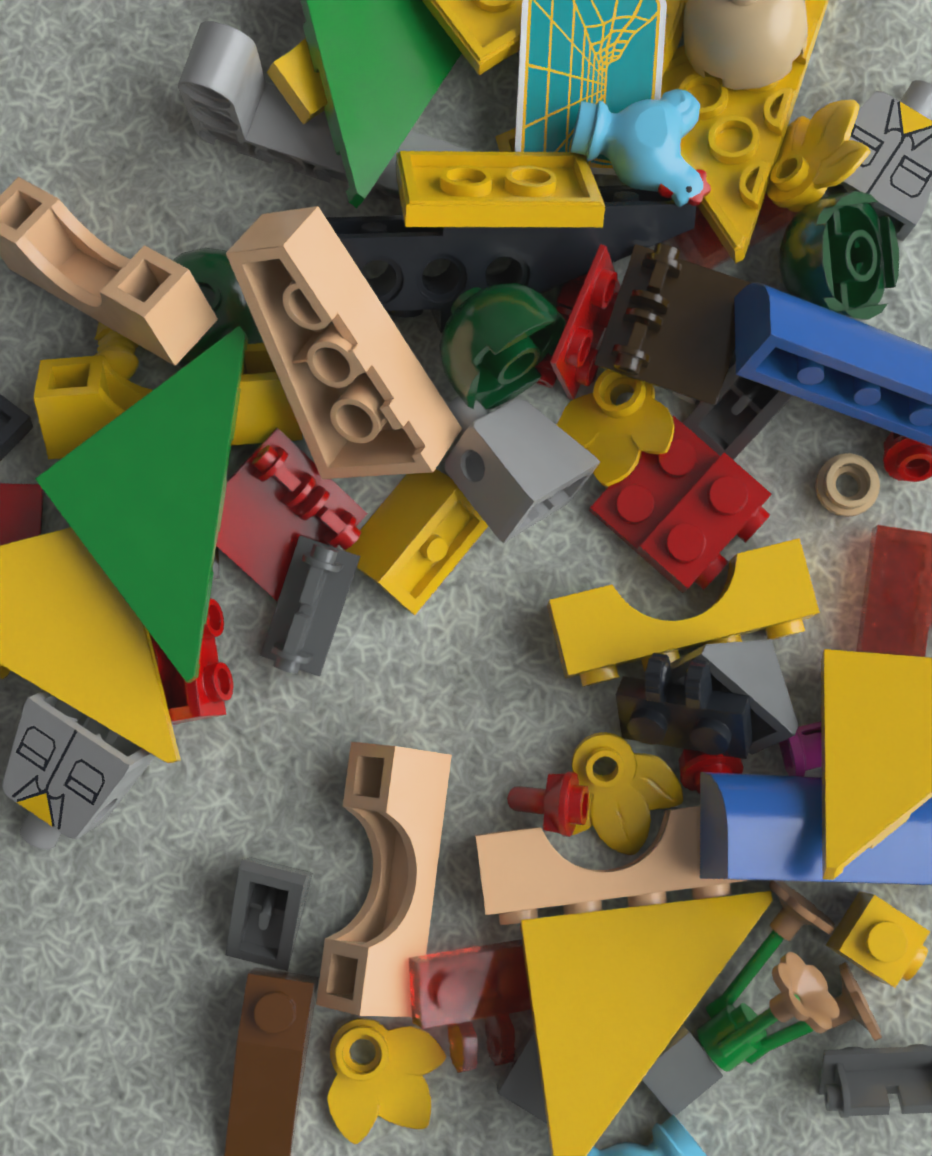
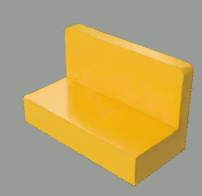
[344,469,488,615]

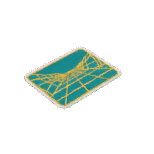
[515,0,667,175]

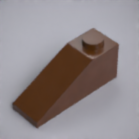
[224,967,319,1156]

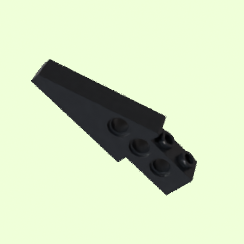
[326,185,696,333]

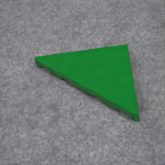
[300,0,462,208]
[35,325,248,683]

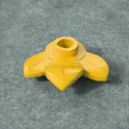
[767,99,871,212]
[556,370,674,486]
[571,732,683,855]
[327,1018,447,1144]

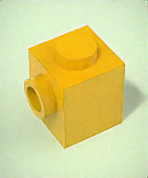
[825,891,930,988]

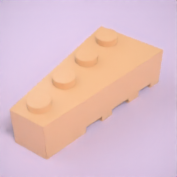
[226,206,462,479]

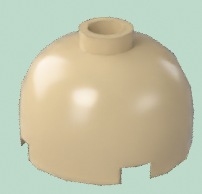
[683,0,808,90]

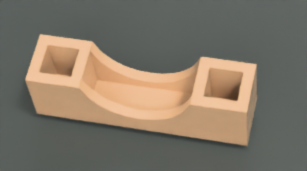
[0,177,218,366]
[316,742,452,1017]
[475,806,747,925]

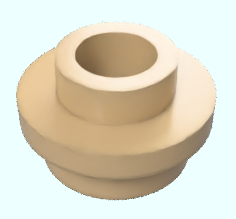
[815,453,880,517]

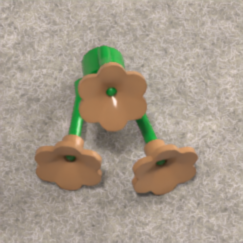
[697,881,882,1072]

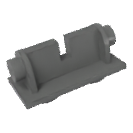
[260,535,361,677]
[819,1044,932,1118]

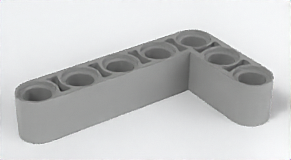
[178,21,475,202]

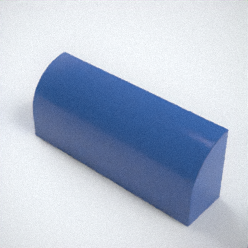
[734,282,932,446]
[700,772,932,885]

